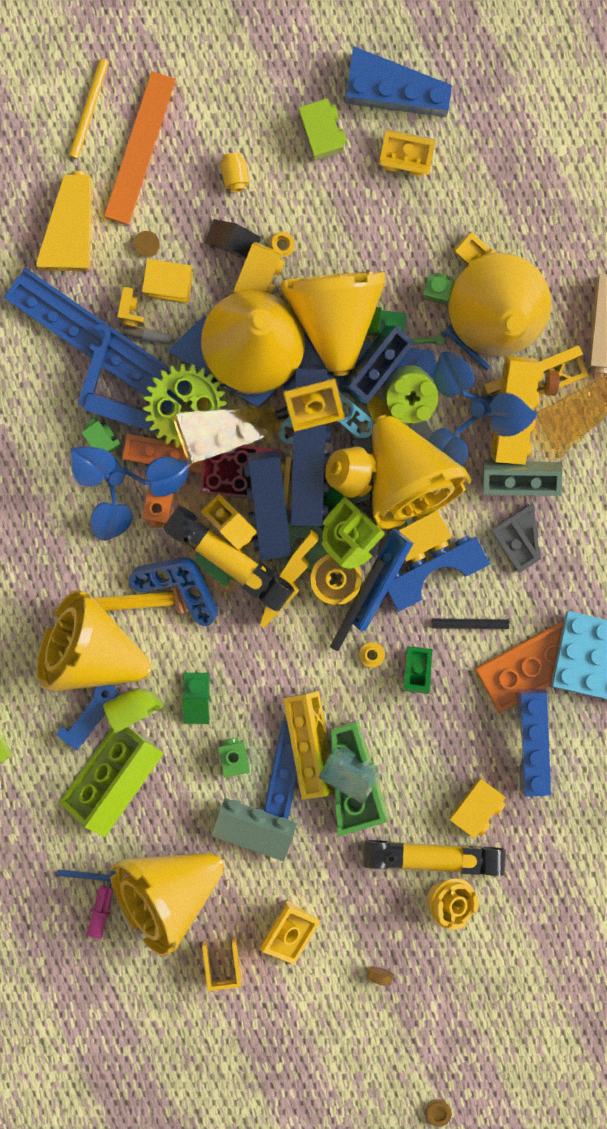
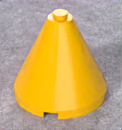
[448,253,551,356]
[281,271,386,376]
[201,290,305,394]
[372,414,471,529]
[36,590,151,692]
[110,853,224,956]

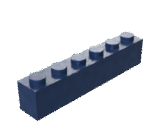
[291,369,332,526]

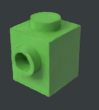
[218,737,250,778]

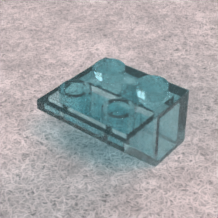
[318,747,381,804]

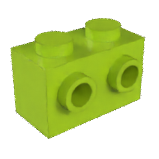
[299,98,347,162]

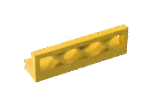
[482,345,589,396]
[283,691,335,800]

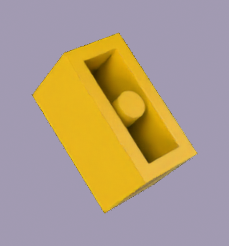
[233,242,285,294]
[201,494,257,550]
[399,510,452,564]
[448,777,506,839]

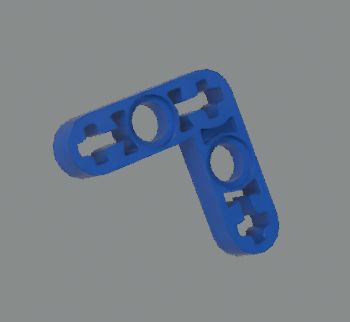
[128,557,218,626]

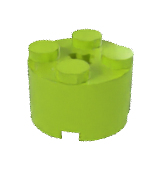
[384,365,438,423]

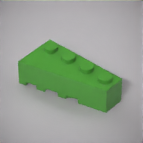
[331,720,389,837]

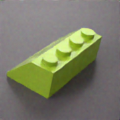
[59,726,164,837]

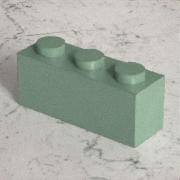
[483,461,563,496]
[211,798,297,862]

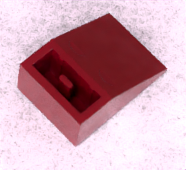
[200,442,282,499]

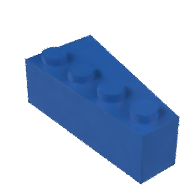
[346,46,452,117]

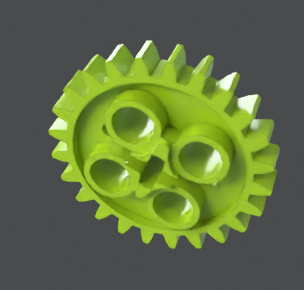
[142,363,227,448]

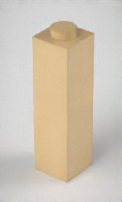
[588,273,607,374]

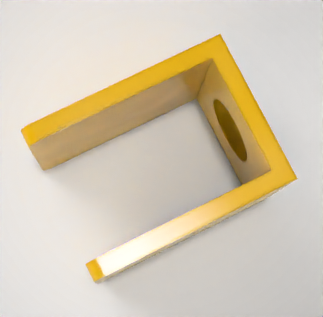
[142,259,193,303]
[202,937,242,991]

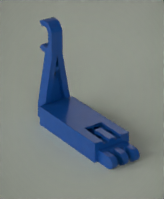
[78,324,165,436]

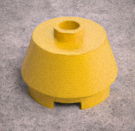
[326,446,377,498]
[427,879,479,929]

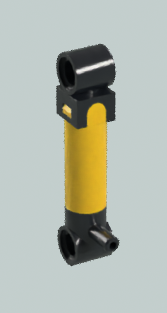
[163,506,294,612]
[363,840,506,876]

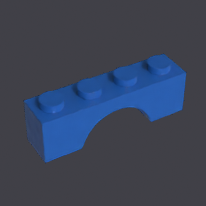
[387,535,490,612]
[516,688,551,797]

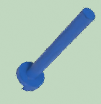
[441,324,491,371]
[57,869,116,886]

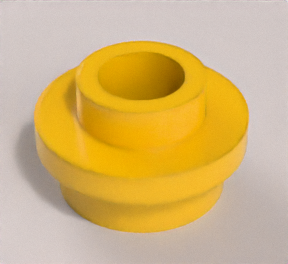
[269,232,295,258]
[359,642,385,668]

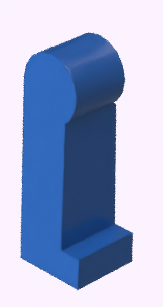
[56,685,117,751]

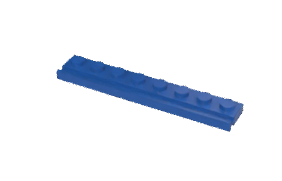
[3,267,189,413]

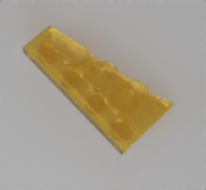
[536,375,607,459]
[172,407,282,464]

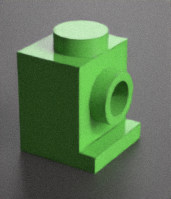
[423,273,454,306]
[81,418,122,453]

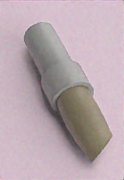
[123,327,172,345]

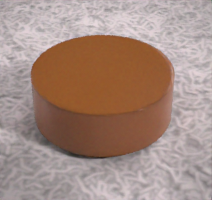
[544,370,560,396]

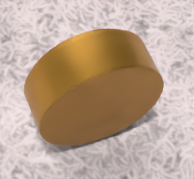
[134,231,160,258]
[367,966,394,986]
[425,1099,452,1127]

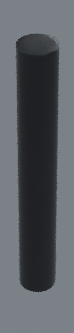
[432,618,509,629]

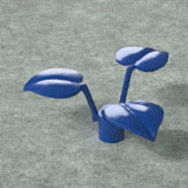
[428,351,537,466]
[70,447,189,541]

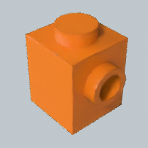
[142,488,175,528]

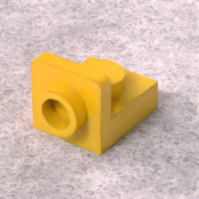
[117,287,145,328]

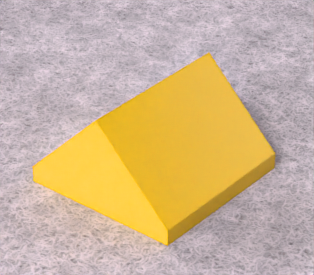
[284,379,345,432]
[260,900,321,965]

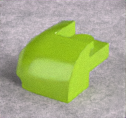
[321,497,385,569]
[103,688,164,733]

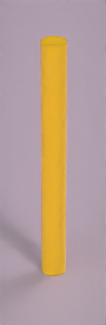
[68,59,109,159]

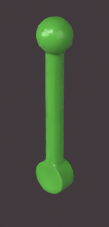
[412,335,445,345]

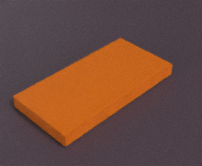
[474,620,564,714]

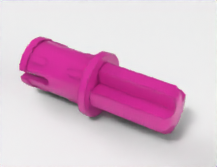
[86,886,114,939]

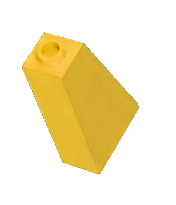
[37,171,92,272]

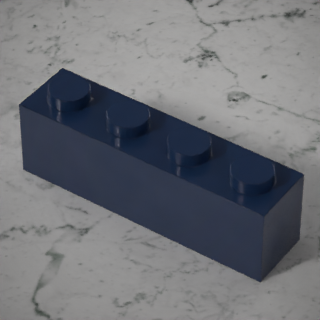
[243,450,291,560]

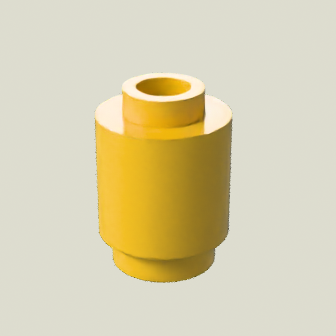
[220,152,250,193]

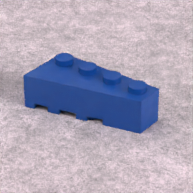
[168,315,277,410]

